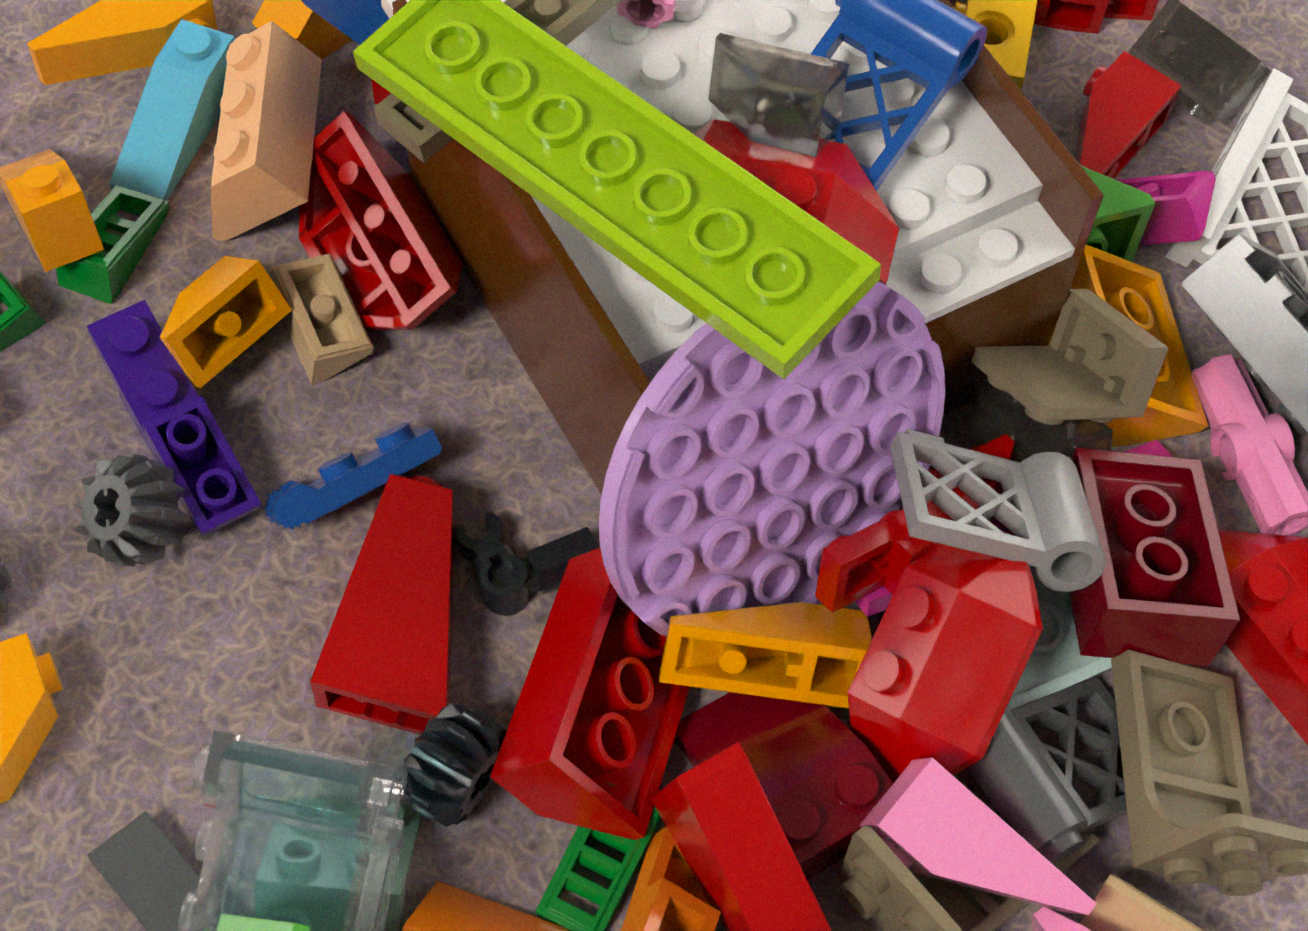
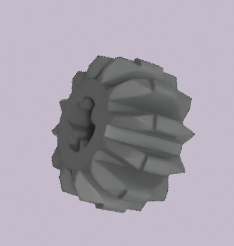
[74,453,187,567]

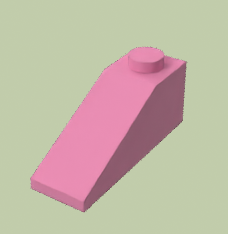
[860,758,1097,915]

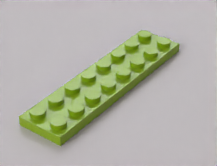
[353,0,881,379]

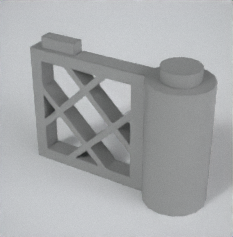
[890,429,1106,592]

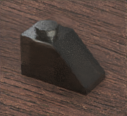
[708,33,849,157]

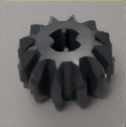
[398,703,507,827]

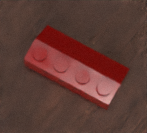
[490,548,690,840]

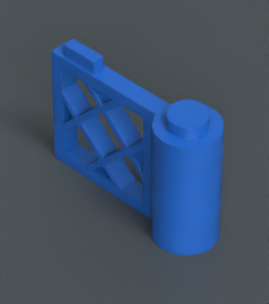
[759,0,987,191]

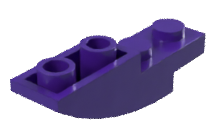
[87,299,262,537]

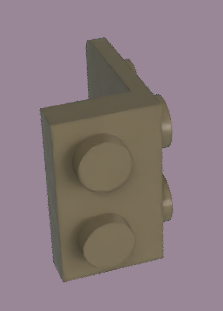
[971,289,1169,425]

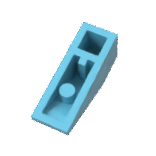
[109,19,235,200]

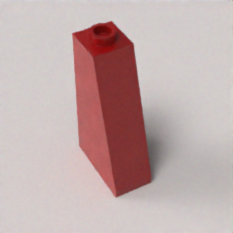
[310,474,455,735]
[651,742,832,931]

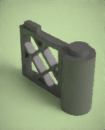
[966,677,1127,865]

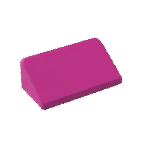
[1117,170,1216,245]

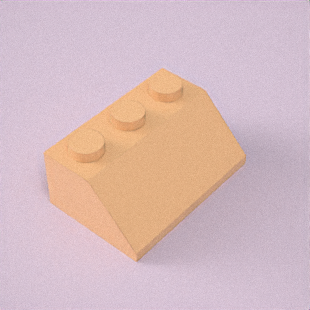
[211,21,322,241]

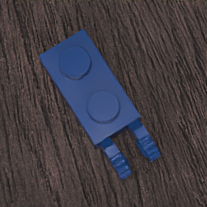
[263,422,443,530]

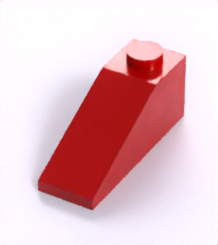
[1075,50,1182,179]

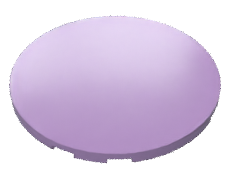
[599,281,945,637]

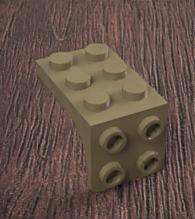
[1111,650,1308,896]
[838,769,1100,931]

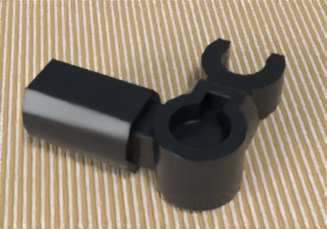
[454,512,599,616]

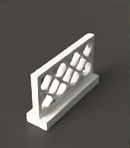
[1165,68,1308,293]

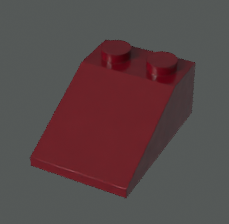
[1070,448,1240,666]
[674,692,893,881]

